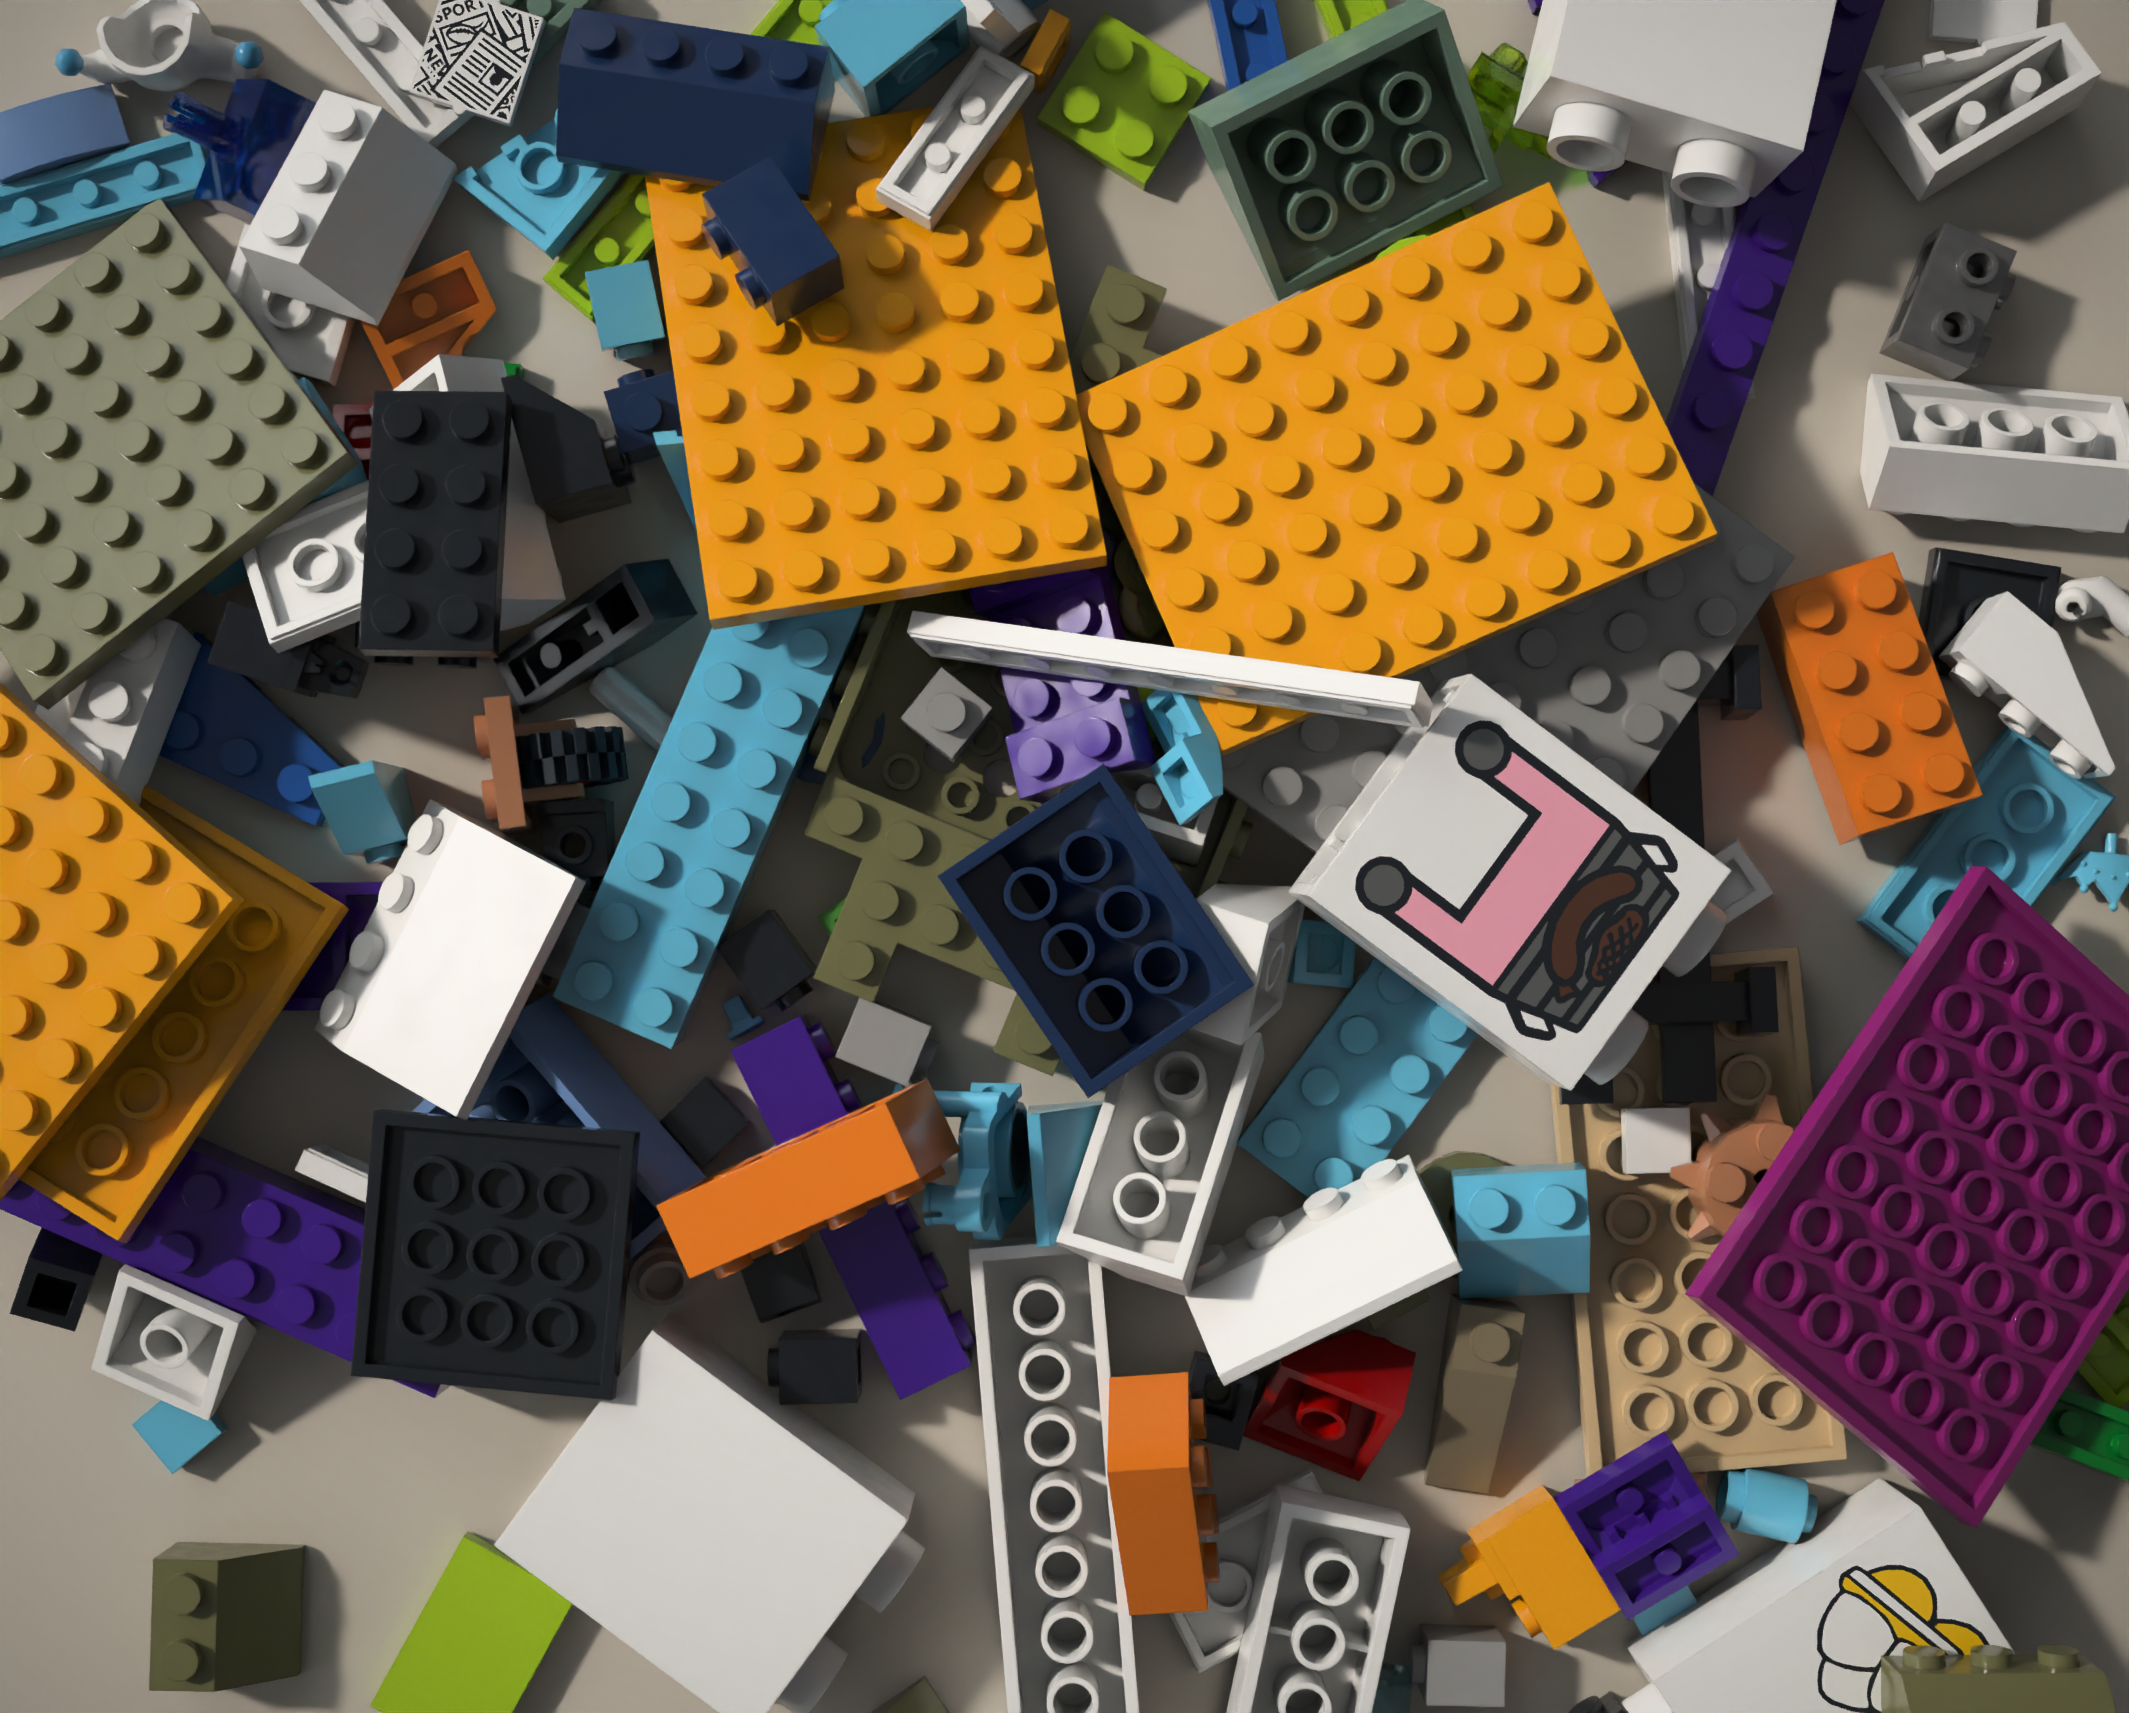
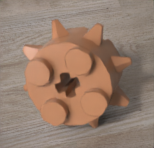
[1670,1094,1796,1242]

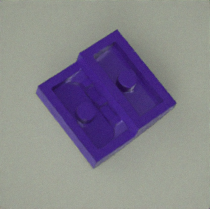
[1553,1432,1739,1620]

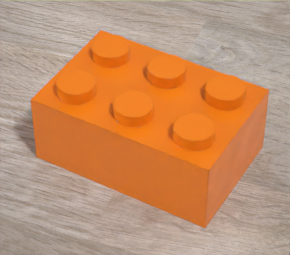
[1107,1372,1220,1616]

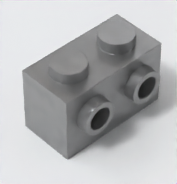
[1879,222,2017,381]

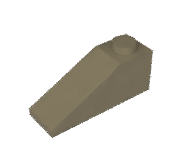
[1423,1293,1526,1494]

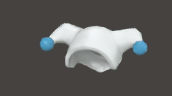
[55,0,264,92]

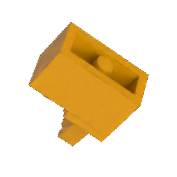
[1437,1485,1621,1650]

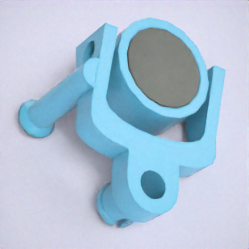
[893,1082,1032,1240]

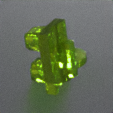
[1467,43,1552,160]

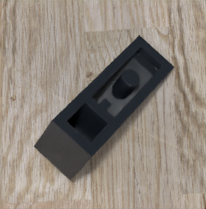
[493,559,698,714]

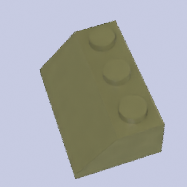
[1881,1644,2117,1713]

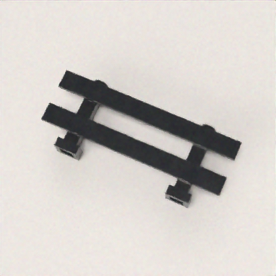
[1559,645,1779,1105]

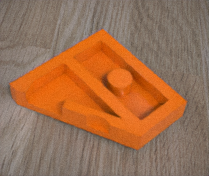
[360,250,497,389]

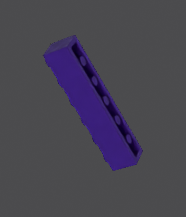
[730,1014,977,1400]

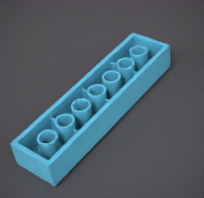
[552,605,868,1049]

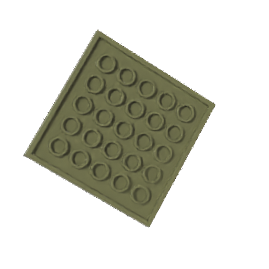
[0,199,359,710]

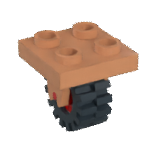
[473,695,629,836]

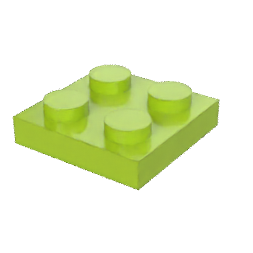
[1037,11,1211,191]

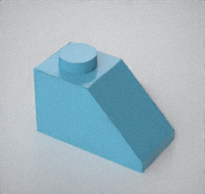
[308,760,416,865]

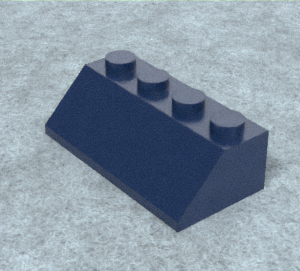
[556,8,835,202]

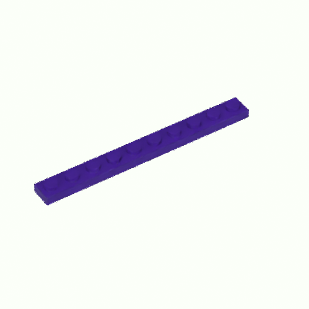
[1665,0,1885,496]

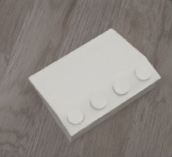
[314,799,586,1120]

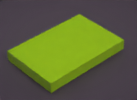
[370,1532,573,1713]

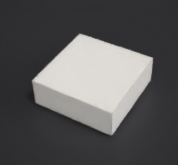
[1621,1106,1692,1174]

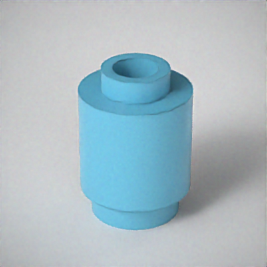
[1715,1468,1817,1544]

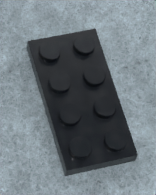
[358,390,512,658]

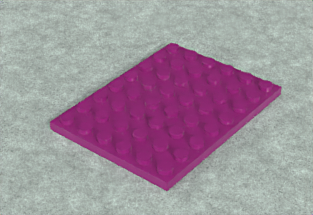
[1685,866,2129,1528]

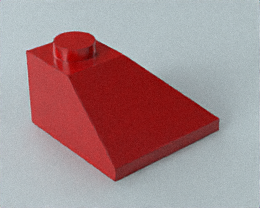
[1243,1329,1416,1482]

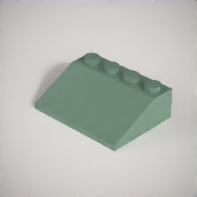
[1188,0,1504,301]

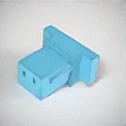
[722,995,766,1041]

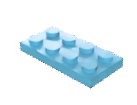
[1237,957,1478,1198]

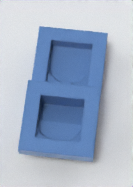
[0,83,130,185]

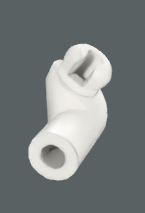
[2055,576,2129,637]

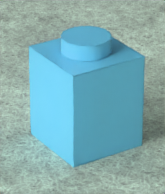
[585,260,665,361]

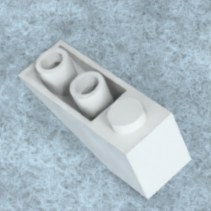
[1938,591,2115,779]

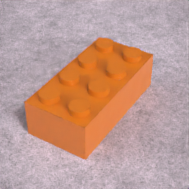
[1756,552,1983,845]
[656,1079,960,1279]

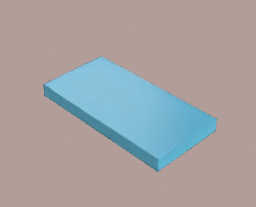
[1856,725,2117,961]

